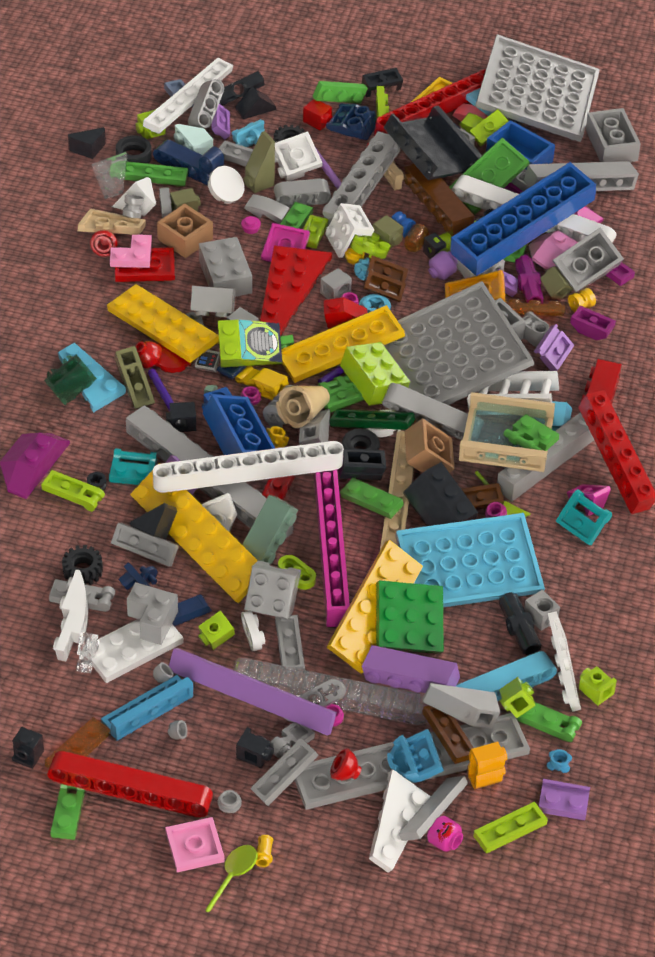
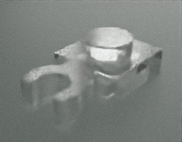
[76,632,99,673]

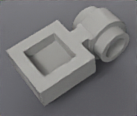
[270,722,315,758]

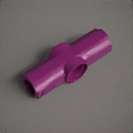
[515,255,544,308]

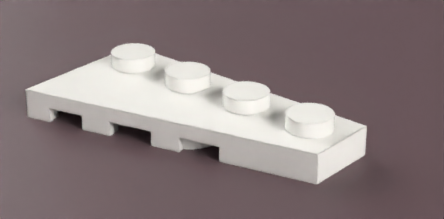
[369,769,431,873]

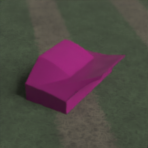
[570,306,616,340]

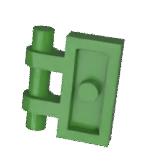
[318,375,364,413]
[503,414,559,451]

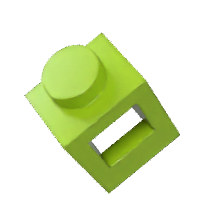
[579,666,617,705]

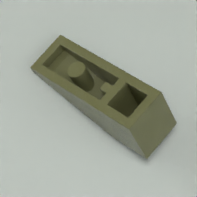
[244,131,275,193]
[115,346,155,410]

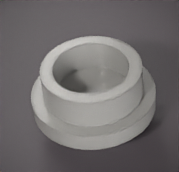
[218,790,242,813]

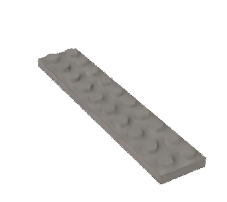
[295,713,530,810]

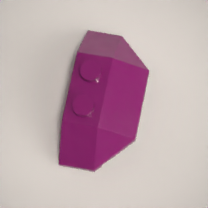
[0,433,70,499]

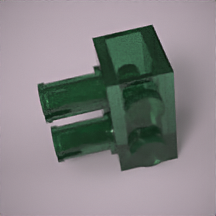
[44,354,97,405]

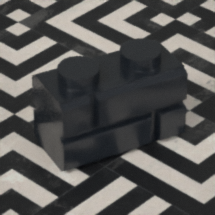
[338,448,386,480]

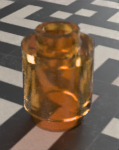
[404,224,429,252]

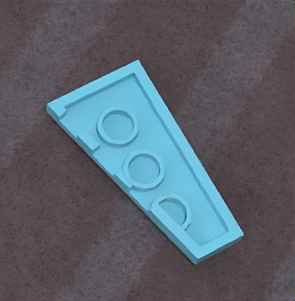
[58,343,126,413]

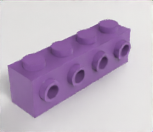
[362,645,460,693]

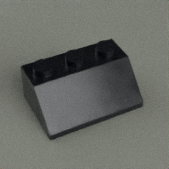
[403,462,478,526]

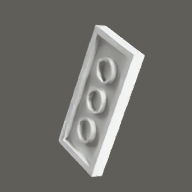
[82,619,183,683]

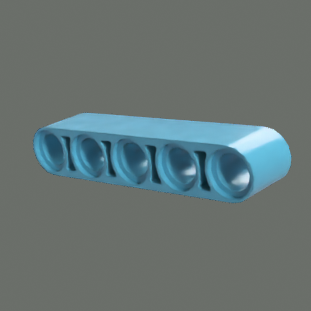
[456,651,557,701]

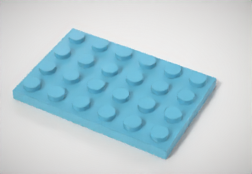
[396,513,545,608]

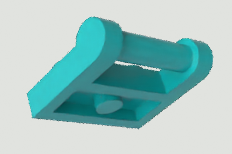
[109,448,158,485]
[556,489,612,546]

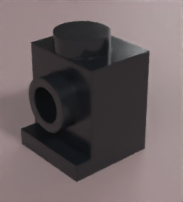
[12,727,44,769]
[236,727,274,768]

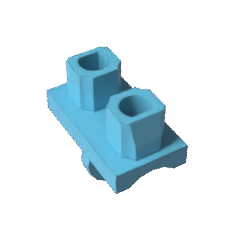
[232,119,265,147]

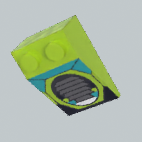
[218,319,282,368]

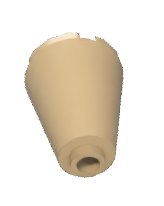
[276,386,330,428]

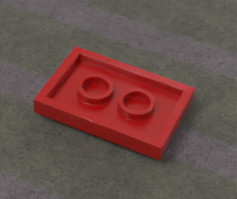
[115,248,175,282]

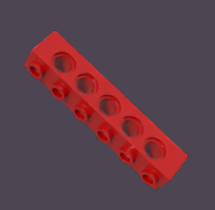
[578,390,655,514]

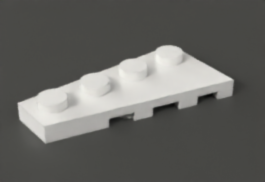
[548,611,581,712]

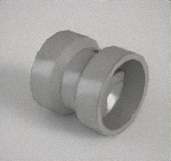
[122,195,144,218]

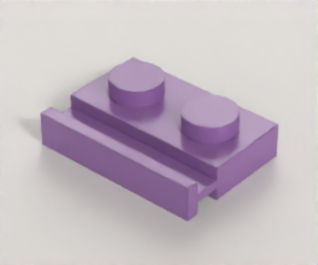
[534,324,574,371]
[539,779,590,820]

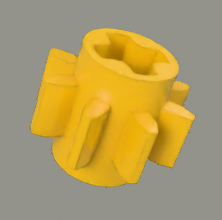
[266,426,289,448]

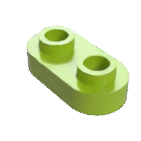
[278,555,316,590]

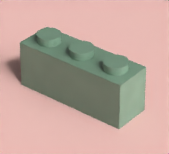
[242,495,298,564]

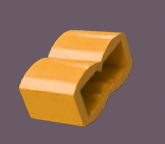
[467,742,507,790]

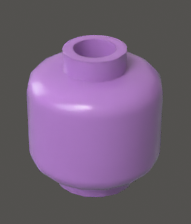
[428,251,458,280]

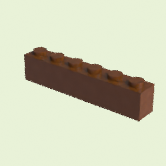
[404,164,474,237]

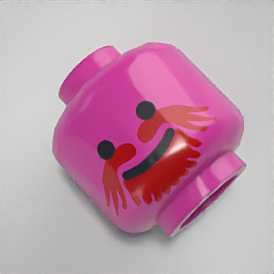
[427,816,463,852]

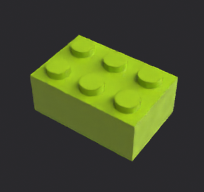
[340,342,410,406]

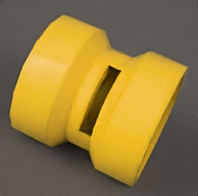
[568,288,596,313]

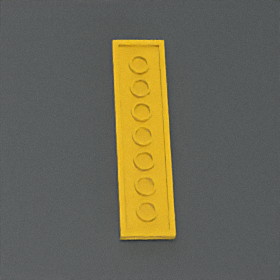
[130,463,258,603]

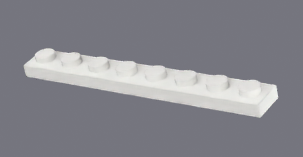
[143,58,233,134]

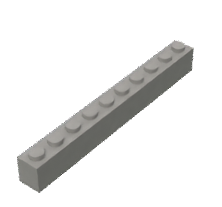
[126,405,293,538]

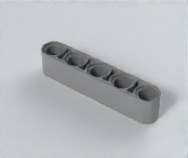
[382,383,484,442]

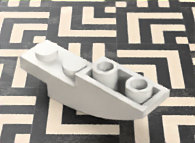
[53,570,88,662]

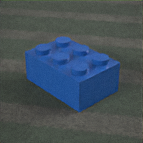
[486,120,555,170]

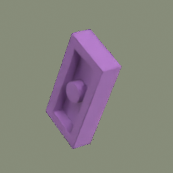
[212,104,230,139]

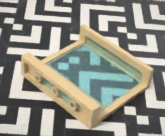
[459,392,555,472]

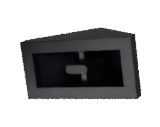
[235,87,276,120]
[68,127,106,159]
[129,503,177,540]

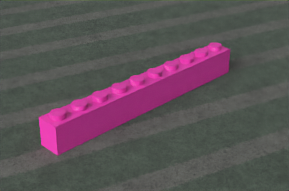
[314,469,350,627]

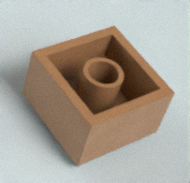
[157,204,213,258]
[404,418,455,473]

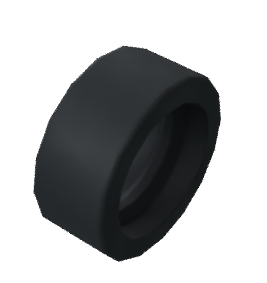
[116,135,152,164]

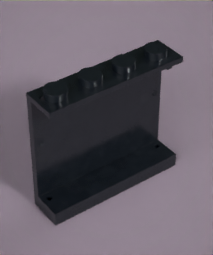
[384,106,482,180]

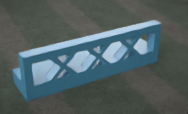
[101,675,193,741]

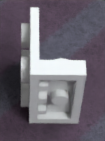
[325,203,374,258]

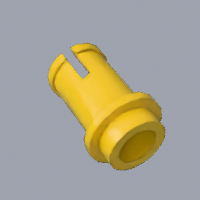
[255,835,273,867]

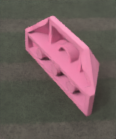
[529,230,578,270]

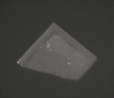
[91,152,128,199]

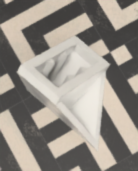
[112,177,156,216]

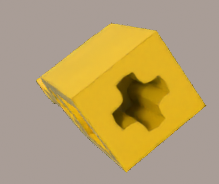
[235,366,289,400]

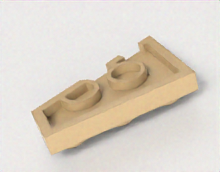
[78,209,146,235]

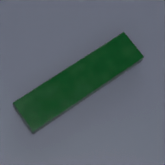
[329,409,415,430]

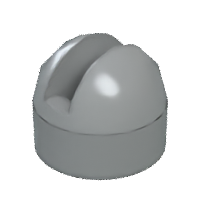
[153,662,173,682]
[167,720,187,739]

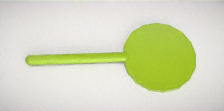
[206,845,258,912]

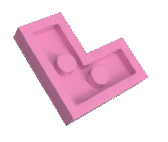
[110,235,152,268]

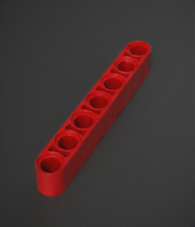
[47,751,213,818]

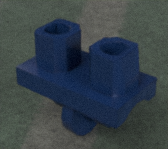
[118,562,158,591]

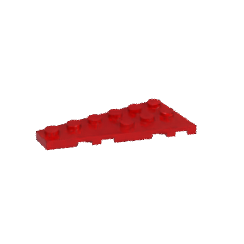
[260,245,333,336]

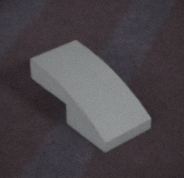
[244,194,289,224]

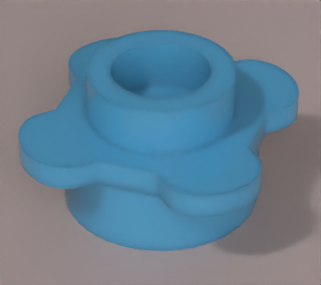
[547,749,572,773]

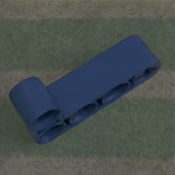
[153,139,224,186]

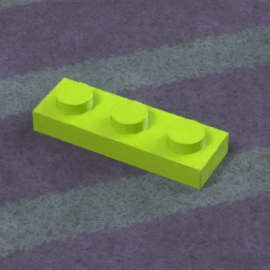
[473,802,548,854]

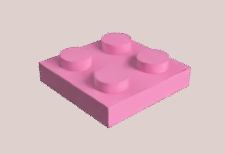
[165,817,224,872]

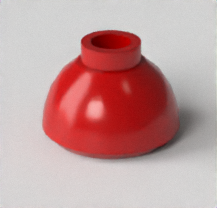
[90,230,118,257]
[135,341,162,369]
[330,748,362,781]

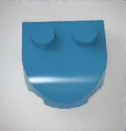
[387,729,444,782]

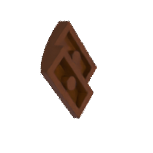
[363,256,409,302]

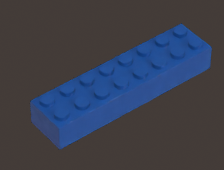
[451,162,596,276]

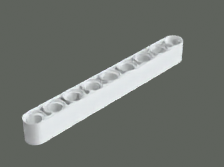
[451,175,616,243]
[153,441,344,493]

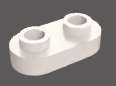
[241,611,265,651]

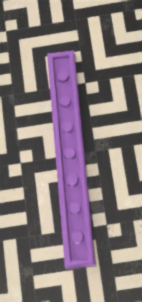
[169,648,337,735]

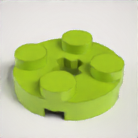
[350,232,391,259]

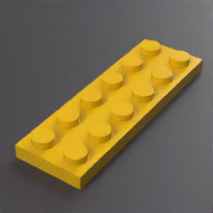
[107,284,219,363]
[281,305,405,383]
[327,540,423,674]

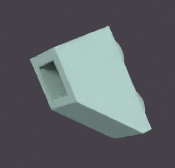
[174,124,213,155]

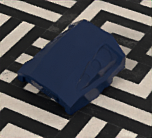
[326,103,377,140]

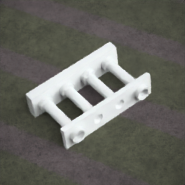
[467,371,559,416]

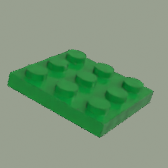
[376,580,444,654]

